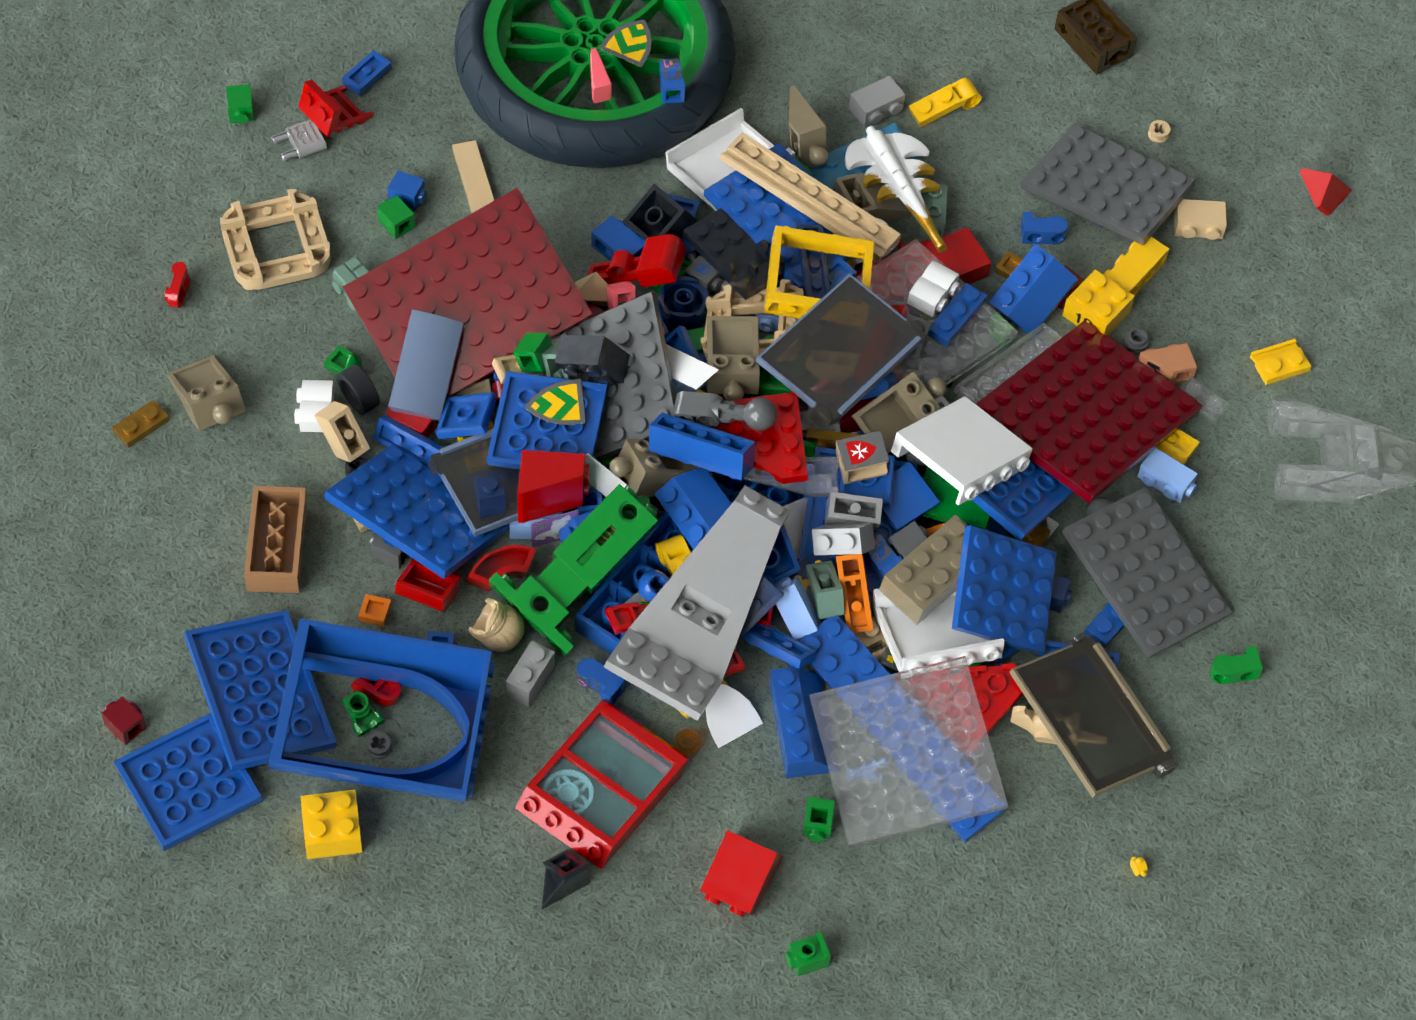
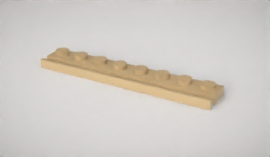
[720,132,901,262]

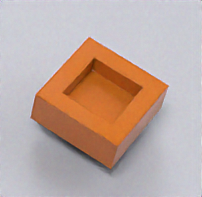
[358,594,392,627]

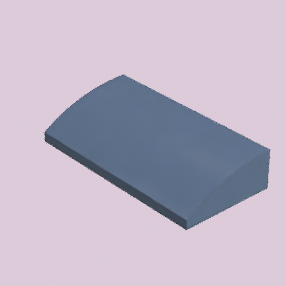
[388,309,464,421]

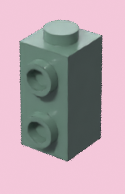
[919,184,947,238]

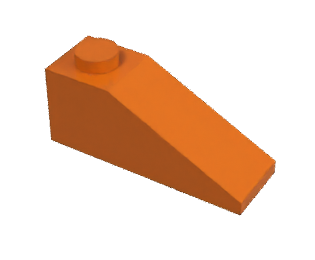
[836,554,873,633]

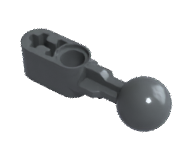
[672,391,777,431]

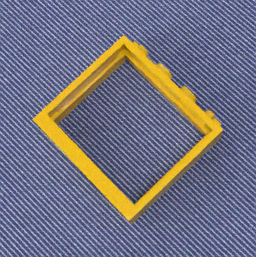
[764,225,874,329]

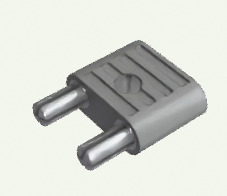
[271,119,327,161]

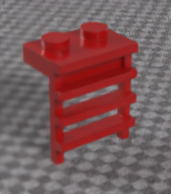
[298,79,374,137]

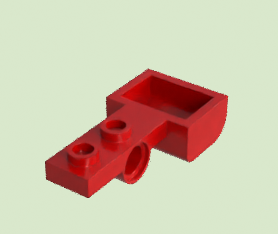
[587,234,686,287]
[395,559,461,613]

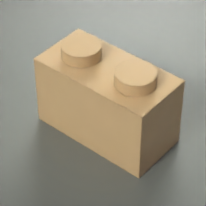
[1174,199,1227,240]
[314,401,370,462]

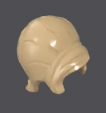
[468,598,525,652]

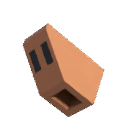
[1139,343,1197,384]

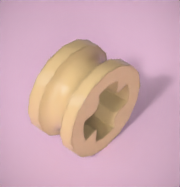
[1148,120,1171,143]

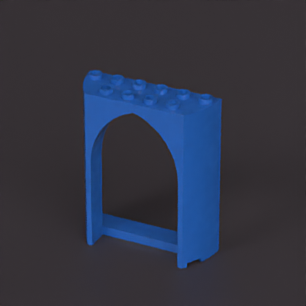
[269,618,495,802]

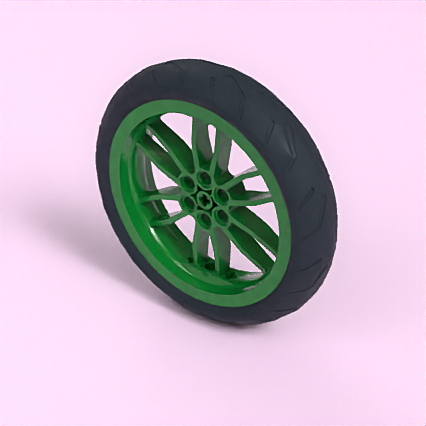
[454,0,736,168]

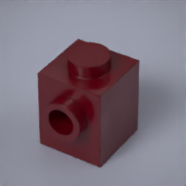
[101,696,146,745]

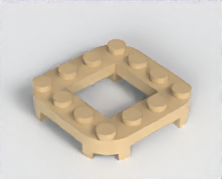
[220,189,331,290]
[700,280,804,365]

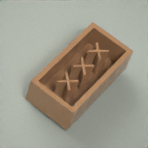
[244,486,308,593]

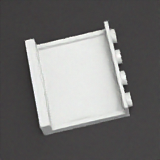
[666,108,795,211]
[891,396,1033,505]
[871,588,1005,678]

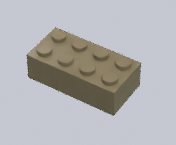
[879,514,968,625]

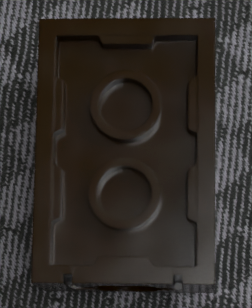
[1054,0,1137,75]

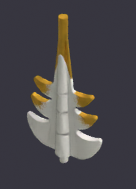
[845,126,947,253]

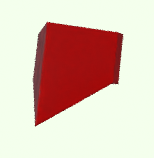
[1300,168,1352,216]

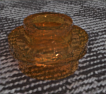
[674,729,701,755]

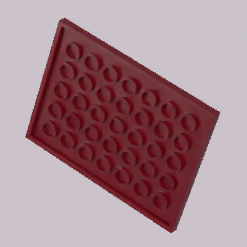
[343,187,593,400]
[976,321,1203,504]

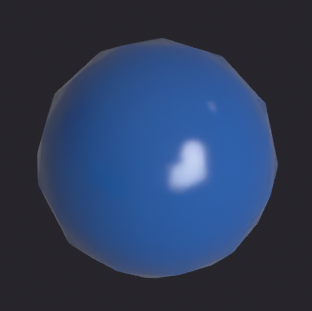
[638,570,669,602]

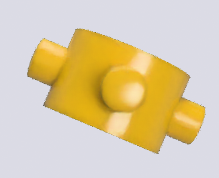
[1130,856,1148,877]

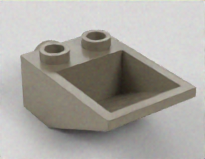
[789,85,829,169]
[833,173,913,223]
[707,316,760,401]
[167,355,246,431]
[852,371,947,454]
[609,439,712,497]

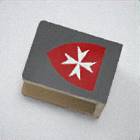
[836,431,889,484]

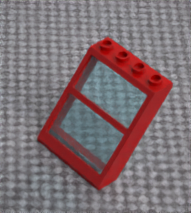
[515,699,690,869]

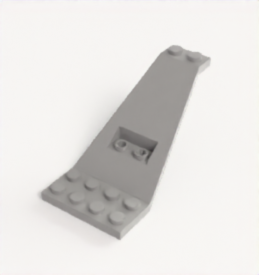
[604,486,791,721]

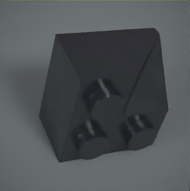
[623,184,698,241]
[554,335,630,386]

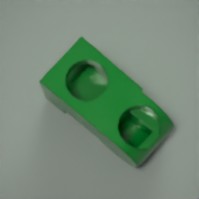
[1209,646,1263,684]

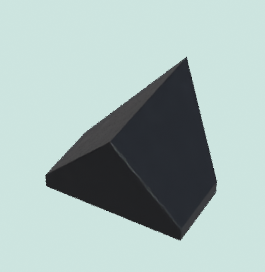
[542,850,589,909]

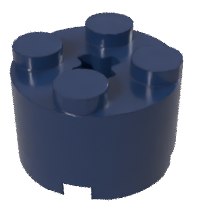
[659,276,709,332]

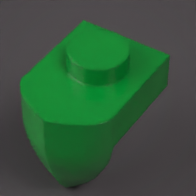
[324,345,362,375]

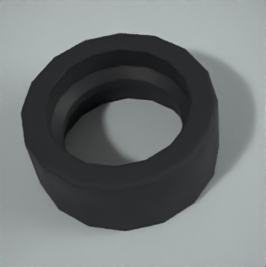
[336,364,380,415]

